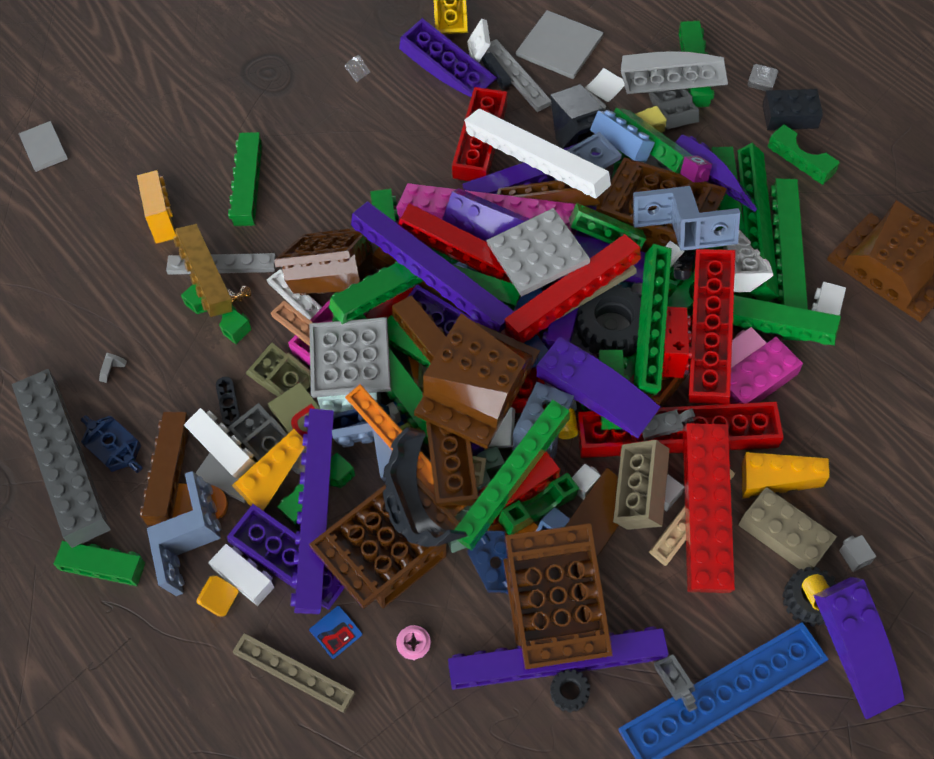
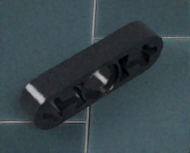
[481,51,512,90]
[674,249,696,280]
[216,377,241,428]

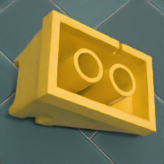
[434,0,468,34]

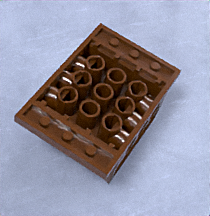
[596,157,727,252]
[827,200,934,323]
[274,228,376,295]
[414,313,540,449]
[309,478,459,609]
[503,523,613,670]

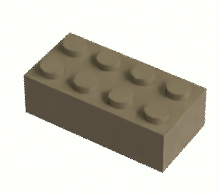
[613,440,670,530]
[739,487,837,571]

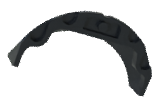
[383,427,467,547]

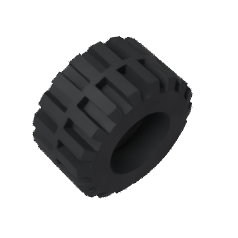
[782,567,838,626]

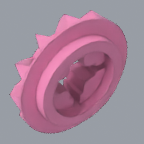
[396,625,431,660]

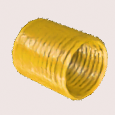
[558,408,578,439]
[802,574,829,610]

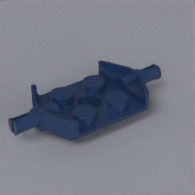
[81,415,143,473]
[467,531,508,594]

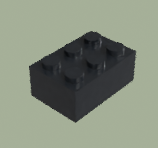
[762,89,823,130]

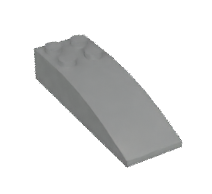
[621,52,728,94]

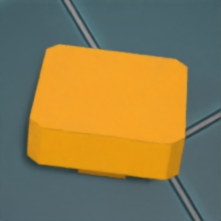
[197,575,238,617]

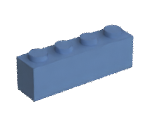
[590,110,655,162]

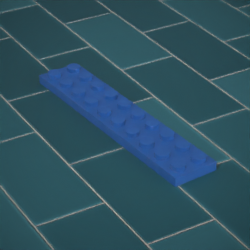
[618,622,829,759]

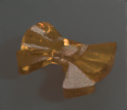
[227,286,252,303]

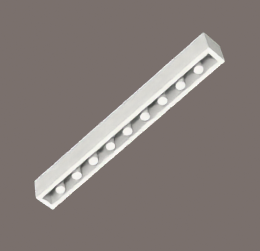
[465,108,611,198]

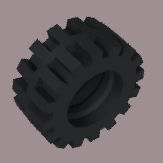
[550,669,590,713]

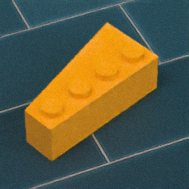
[137,170,176,244]
[232,429,305,511]
[742,452,829,499]

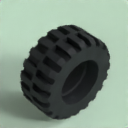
[576,284,641,357]

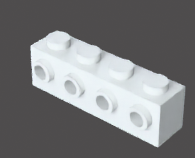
[184,408,256,479]

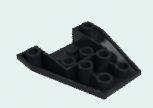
[550,84,614,149]

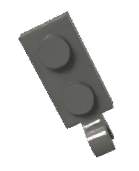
[642,409,695,441]
[654,654,697,712]

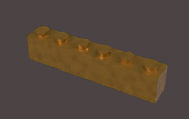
[173,224,232,317]

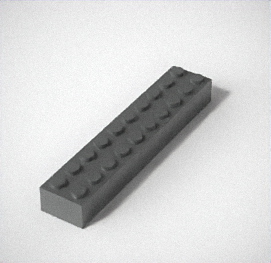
[12,369,111,548]

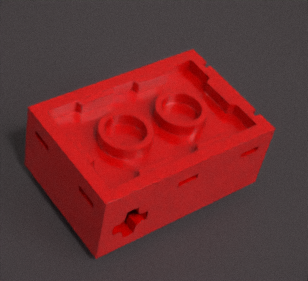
[662,307,692,378]

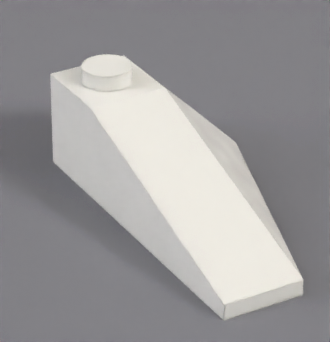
[723,230,773,293]

